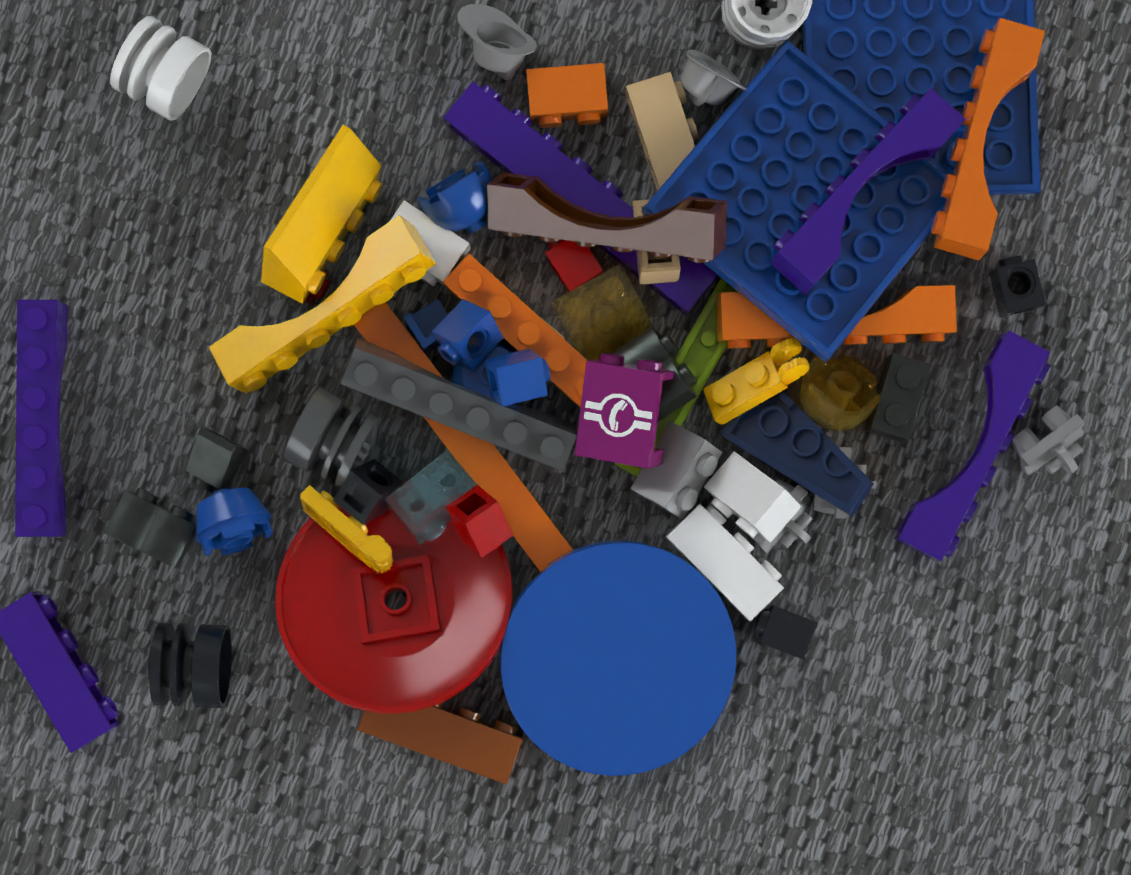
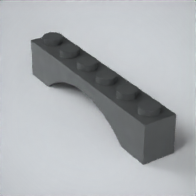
[340,338,577,471]

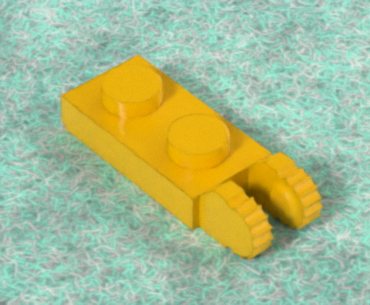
[703,337,810,425]
[300,485,393,573]

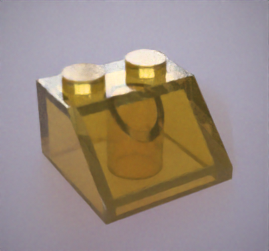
[551,264,653,361]

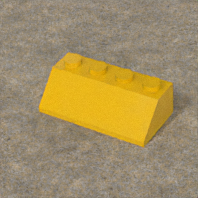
[261,124,383,304]

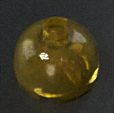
[799,355,881,431]

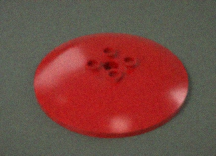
[275,481,513,714]

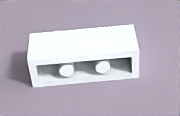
[665,504,784,621]

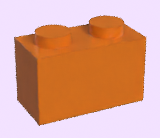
[526,63,608,128]

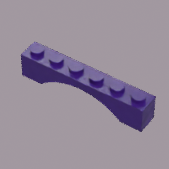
[770,88,966,295]
[15,299,68,537]
[893,330,1050,561]

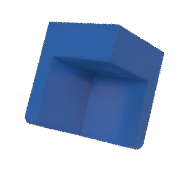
[403,299,448,353]

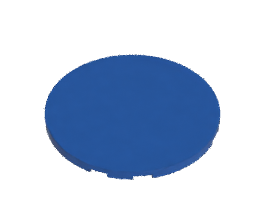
[500,541,736,776]

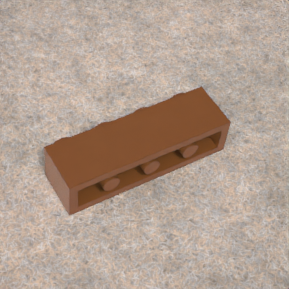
[357,702,524,785]

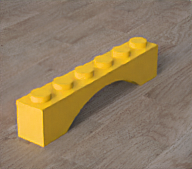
[209,215,436,394]

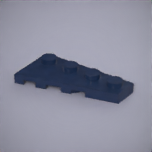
[720,391,874,517]

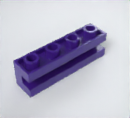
[0,591,120,753]

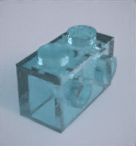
[385,450,477,545]

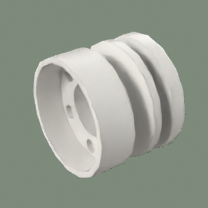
[721,0,812,50]
[110,16,212,121]

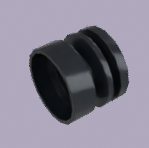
[148,622,232,708]

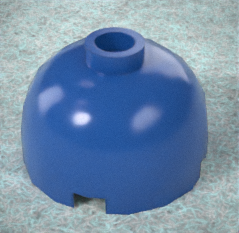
[417,161,493,234]

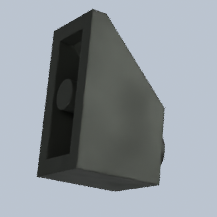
[185,427,248,493]

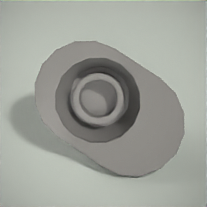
[457,4,537,80]
[680,49,747,106]

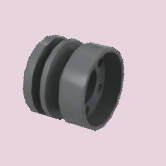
[283,387,381,488]

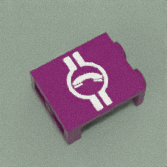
[575,353,674,469]

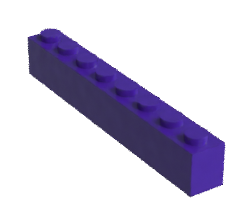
[443,81,718,316]

